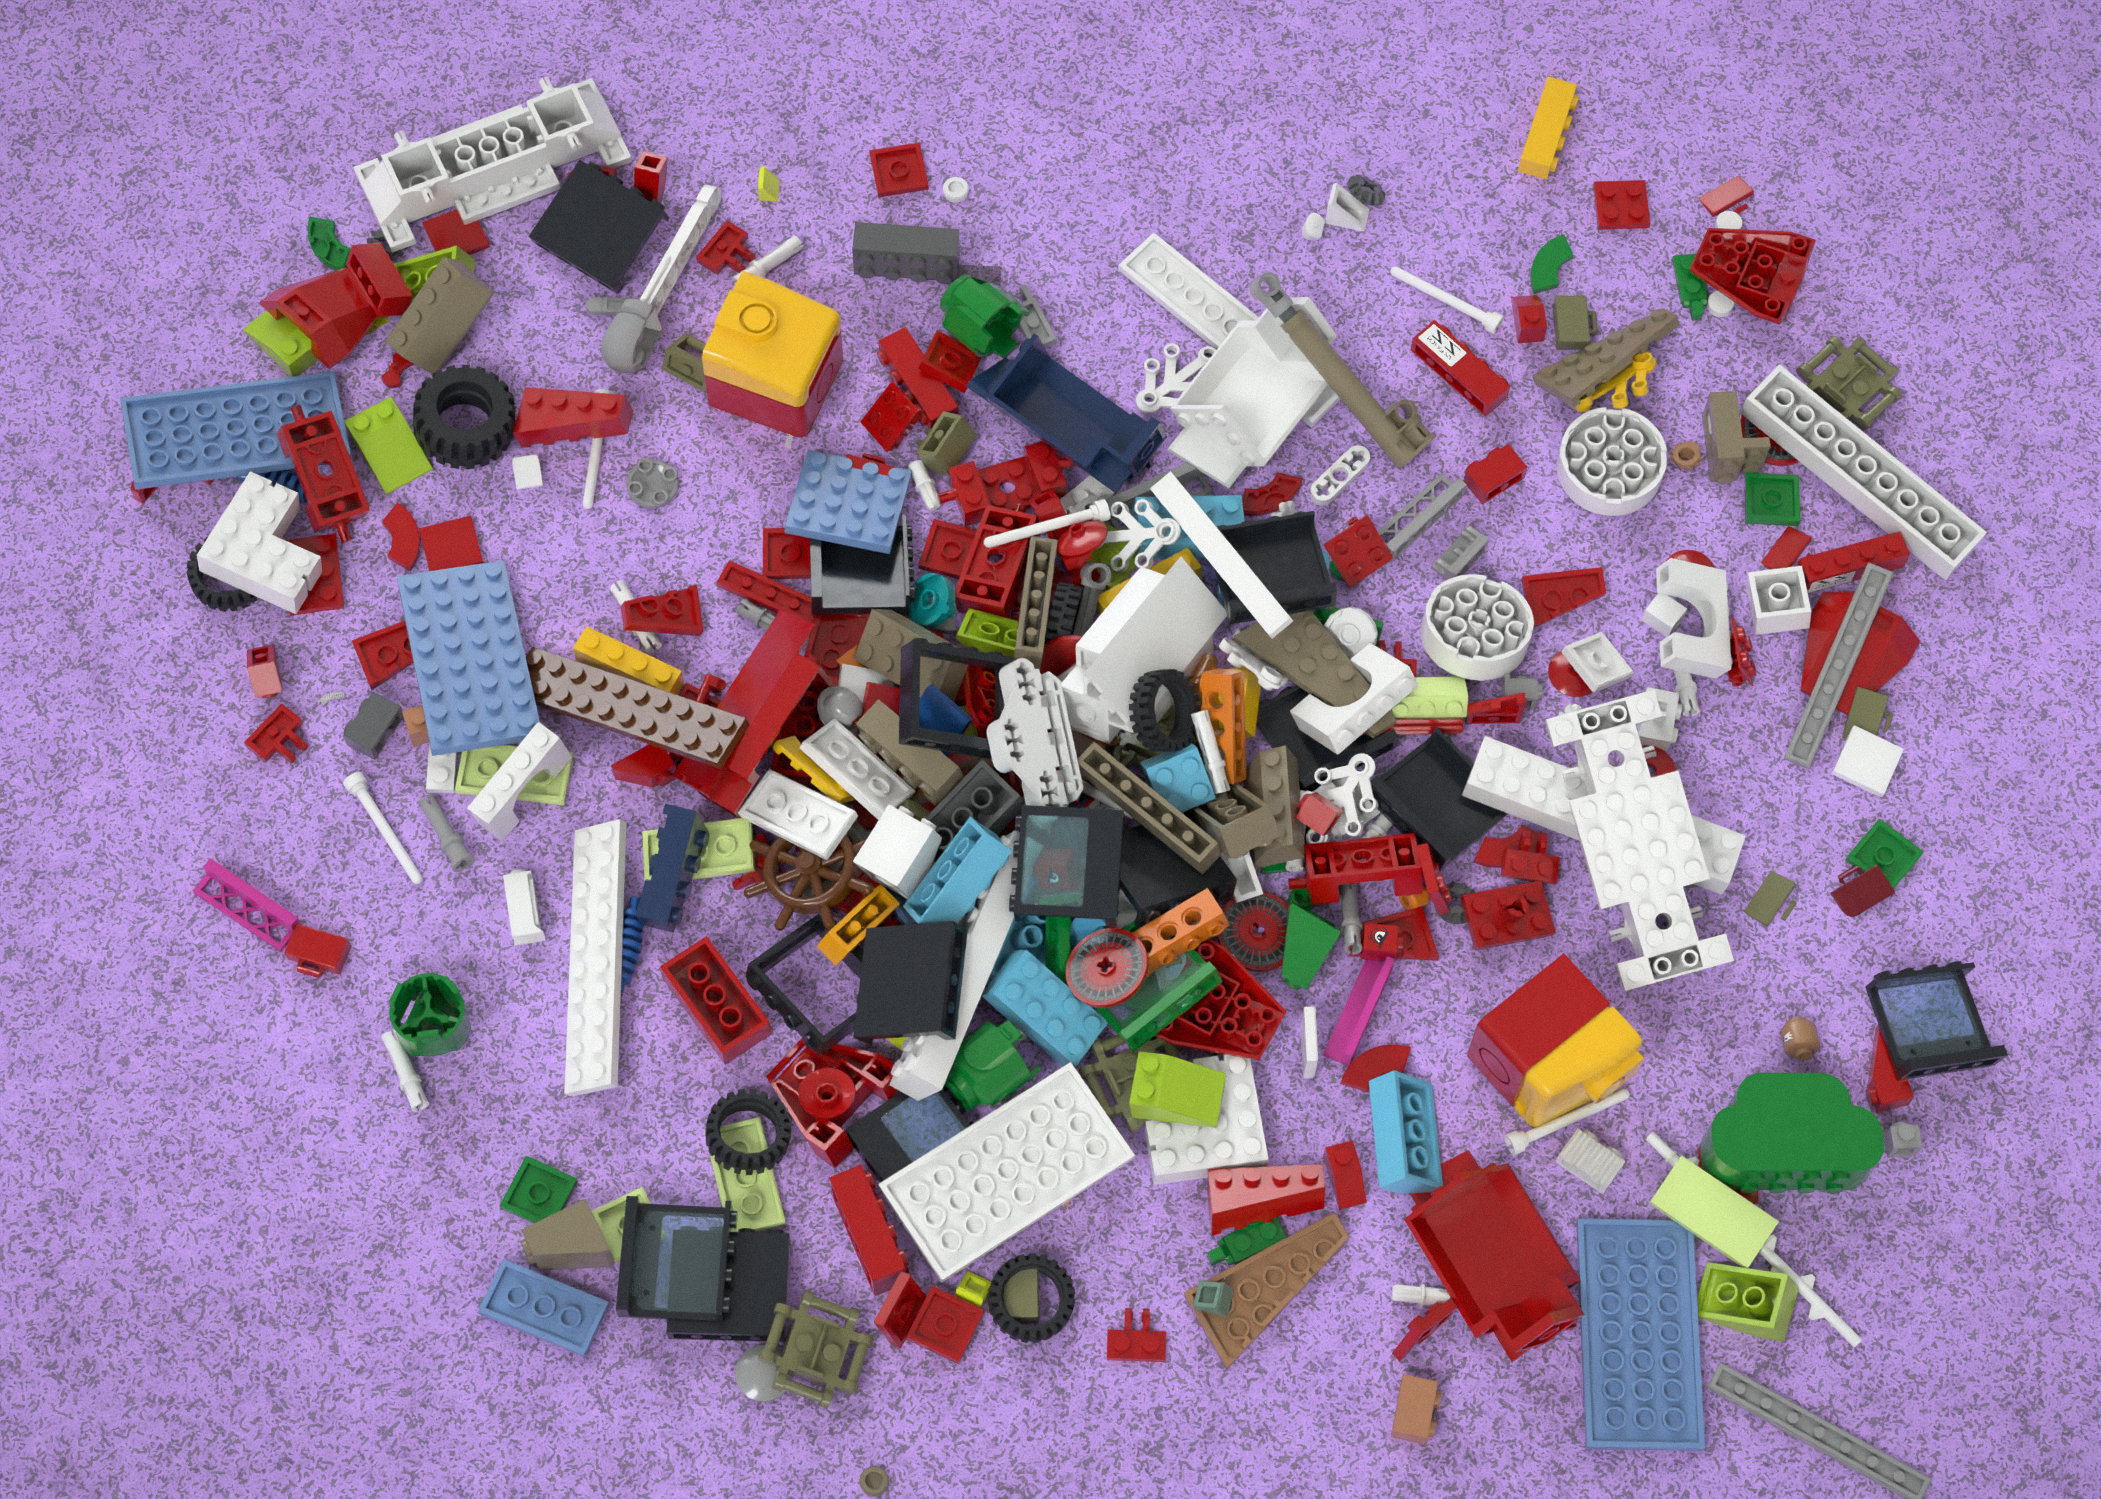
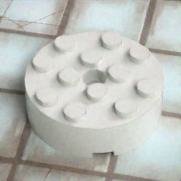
[1557,407,1667,516]
[1420,574,1534,681]

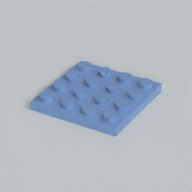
[784,450,912,554]

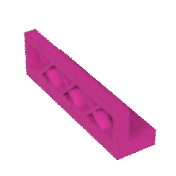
[193,858,301,952]
[1323,956,1395,1066]

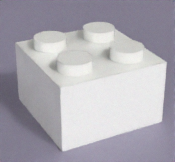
[1746,566,1811,635]

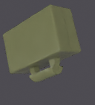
[1552,295,1598,350]
[1842,687,1893,739]
[1744,871,1797,927]
[1003,1262,1040,1323]

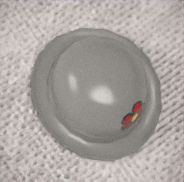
[817,686,863,736]

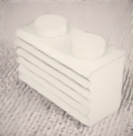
[1556,1129,1625,1195]

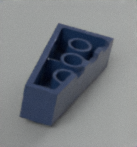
[636,804,710,933]

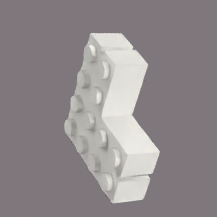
[197,471,322,614]
[1145,1055,1269,1185]

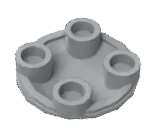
[626,458,679,509]
[735,1345,793,1403]

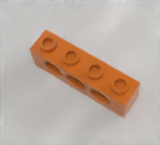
[1200,669,1246,784]
[1132,888,1230,978]

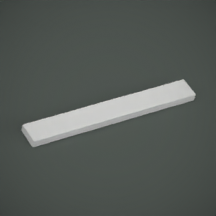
[1150,471,1293,639]

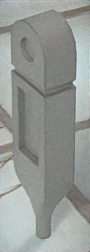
[586,297,639,316]

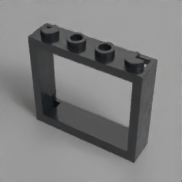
[899,638,1013,759]
[745,913,864,1056]

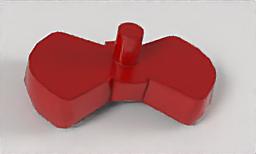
[381,353,413,388]

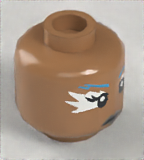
[1780,1017,1820,1061]

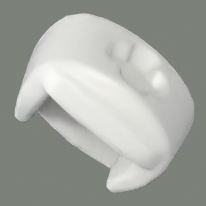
[1302,213,1325,240]

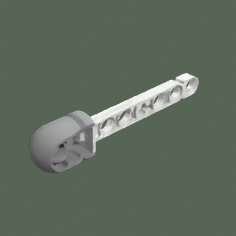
[601,185,721,373]

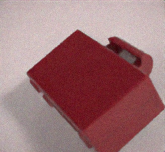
[1830,865,1895,917]

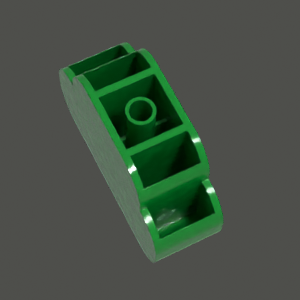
[1700,1073,1884,1194]

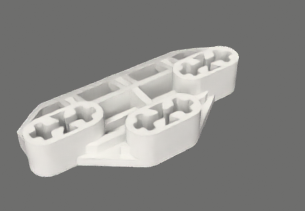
[987,658,1084,825]

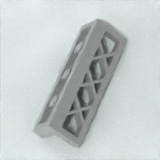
[1106,462,1213,531]
[1378,473,1467,562]

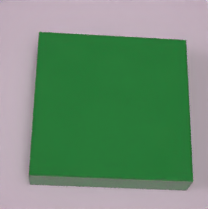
[1744,472,1800,526]
[1845,819,1924,889]
[499,1156,578,1223]

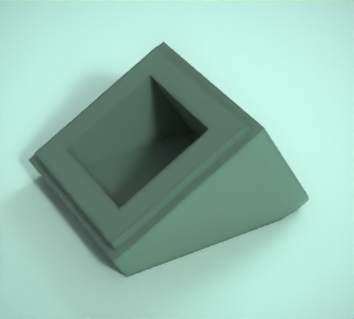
[1192,1280,1233,1317]

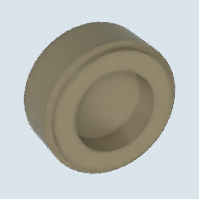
[859,1466,889,1497]

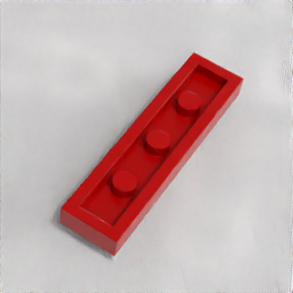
[717,560,816,624]

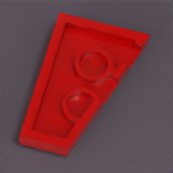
[1342,907,1439,961]

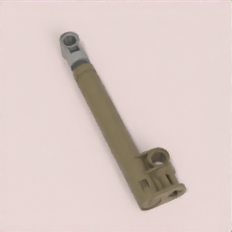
[1249,272,1437,469]

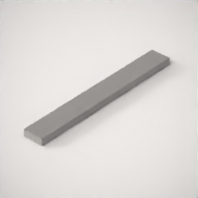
[1784,562,1894,769]
[1706,1362,1932,1499]

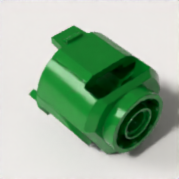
[940,275,1030,359]
[389,973,471,1057]
[945,1020,1041,1111]

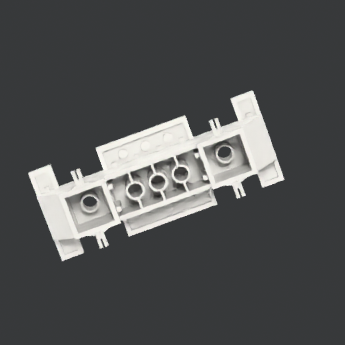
[353,77,632,253]
[1545,690,1734,991]

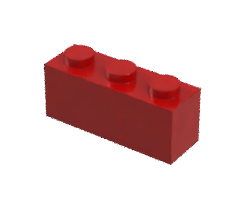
[346,243,413,318]

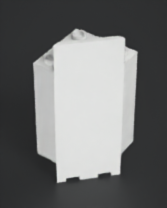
[1167,297,1337,488]
[1061,557,1227,744]

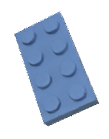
[478,1259,610,1357]

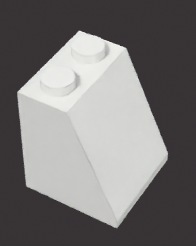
[853,805,942,899]

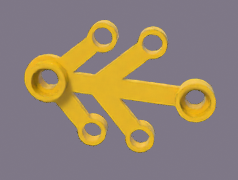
[1575,352,1656,412]

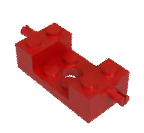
[276,405,370,543]
[937,441,1075,527]
[955,504,1041,619]
[1288,833,1439,905]

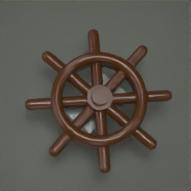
[744,804,874,931]

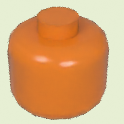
[1398,884,1430,911]

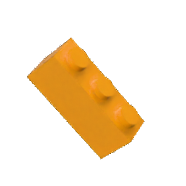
[816,884,900,966]

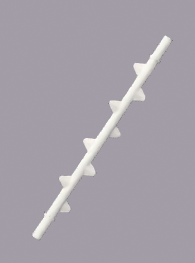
[1646,1131,1862,1348]

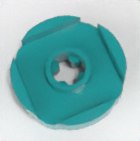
[908,573,956,628]

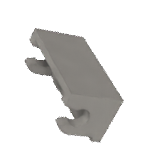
[1431,526,1489,580]

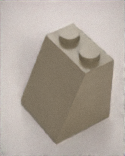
[520,1199,615,1271]

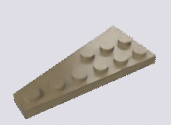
[1532,308,1679,408]
[1233,610,1397,738]

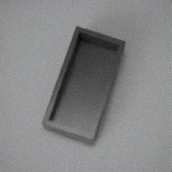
[852,222,960,284]

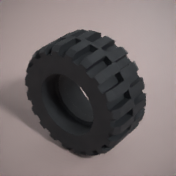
[413,364,516,469]

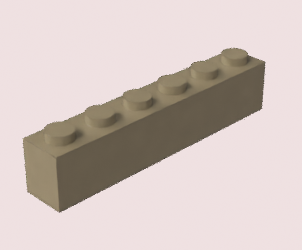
[1013,536,1058,671]
[1077,742,1221,875]

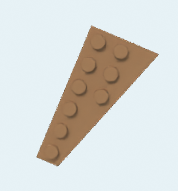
[1184,1212,1349,1370]

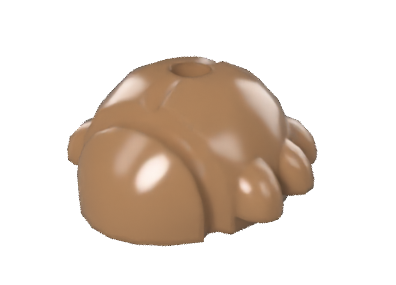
[1669,441,1703,470]

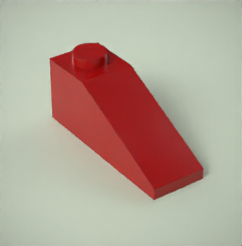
[1865,1025,1914,1113]

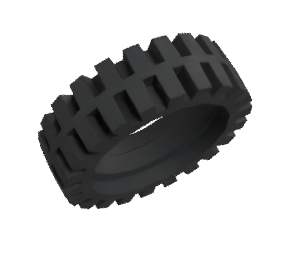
[187,536,257,612]
[1044,582,1083,644]
[1129,669,1201,752]
[705,1089,791,1175]
[988,1253,1075,1343]

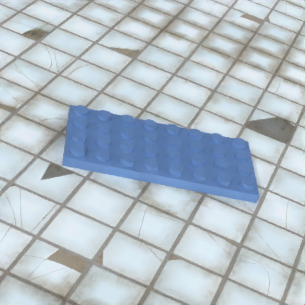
[120,371,351,490]
[397,560,540,756]
[1576,1219,1705,1451]

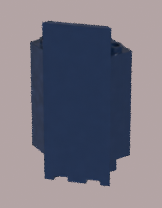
[966,333,1167,493]

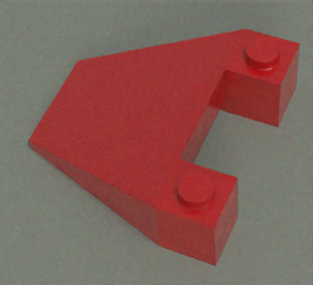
[766,1038,901,1168]

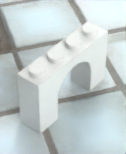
[1656,558,1732,679]
[1290,643,1419,755]
[468,722,572,842]

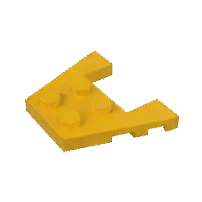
[772,734,865,804]

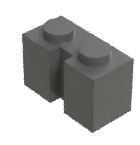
[343,692,403,760]

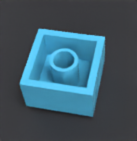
[1139,742,1216,813]

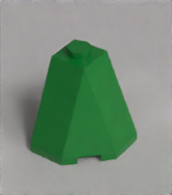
[1281,901,1341,991]

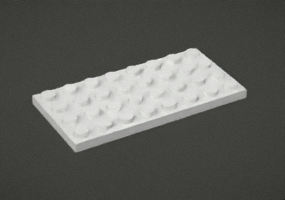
[878,1062,1135,1282]

